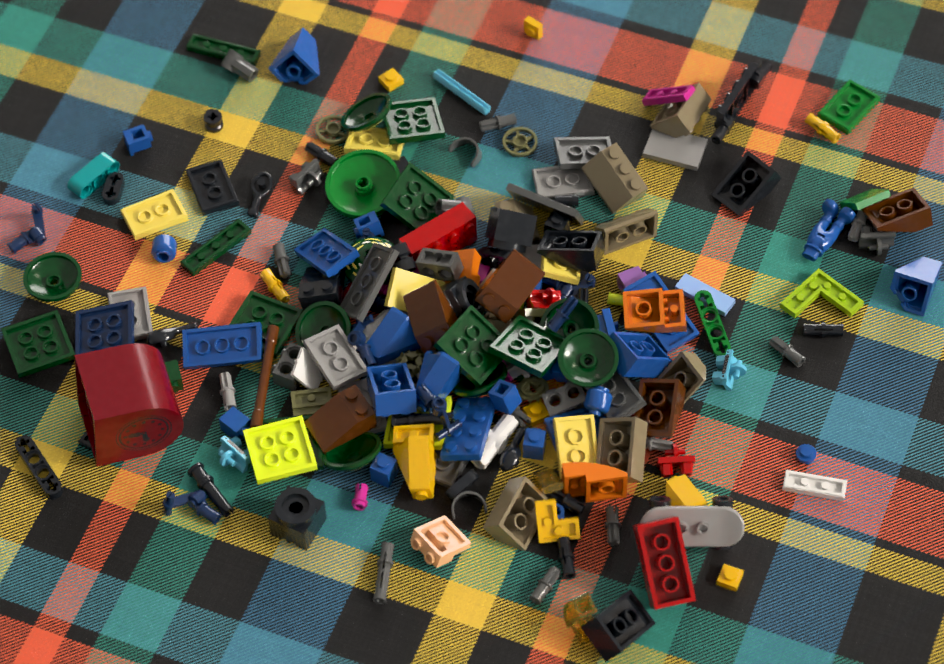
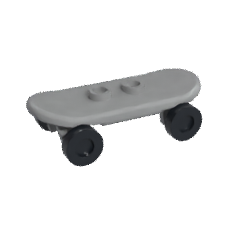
[640,495,745,550]

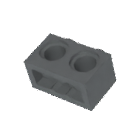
[415,248,464,282]
[271,342,307,391]
[542,382,586,417]

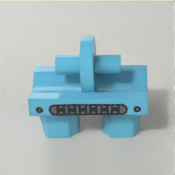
[712,349,747,390]
[218,436,251,473]

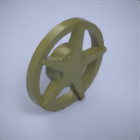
[316,115,349,145]
[503,127,538,157]

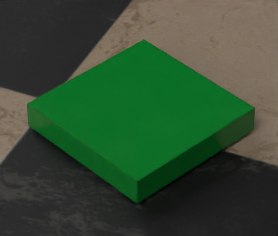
[839,189,891,210]

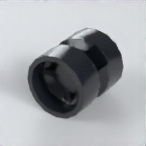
[390,242,417,272]

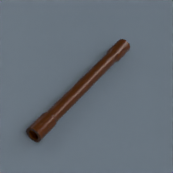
[250,325,279,428]

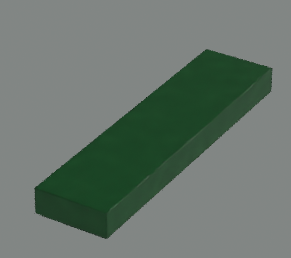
[186,34,261,66]
[180,218,252,277]

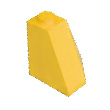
[392,435,437,501]
[665,474,707,506]

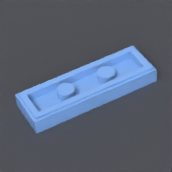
[675,273,736,317]

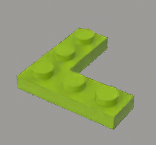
[780,268,864,318]

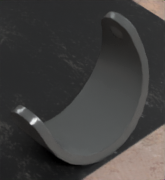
[448,137,482,167]
[451,491,488,520]

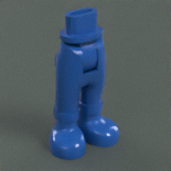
[802,199,856,262]

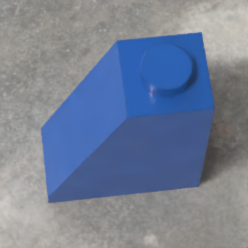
[268,28,320,85]
[890,257,943,317]
[366,306,421,366]
[416,350,460,413]

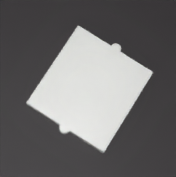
[291,347,323,389]

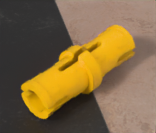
[805,113,841,144]
[260,268,291,303]

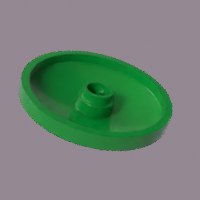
[325,149,400,219]

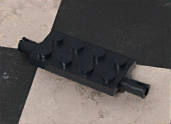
[711,60,772,145]

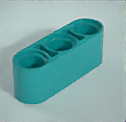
[67,152,120,199]

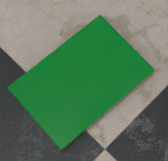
[817,79,881,135]

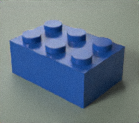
[610,332,672,378]
[366,363,417,417]

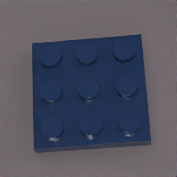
[75,300,134,355]

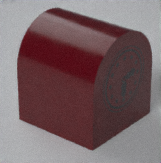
[74,343,184,467]

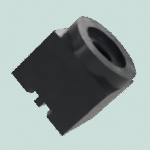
[485,207,537,253]
[440,276,485,318]
[268,486,327,551]

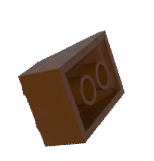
[861,187,933,232]
[475,249,545,324]
[403,279,458,354]
[635,378,686,438]
[304,384,377,453]

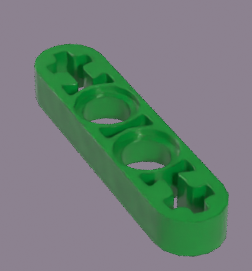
[694,290,731,358]

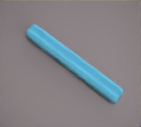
[433,69,491,115]

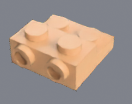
[410,515,471,568]

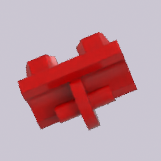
[526,288,561,309]
[656,443,695,477]

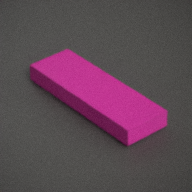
[642,85,696,106]

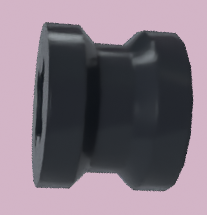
[203,109,223,133]

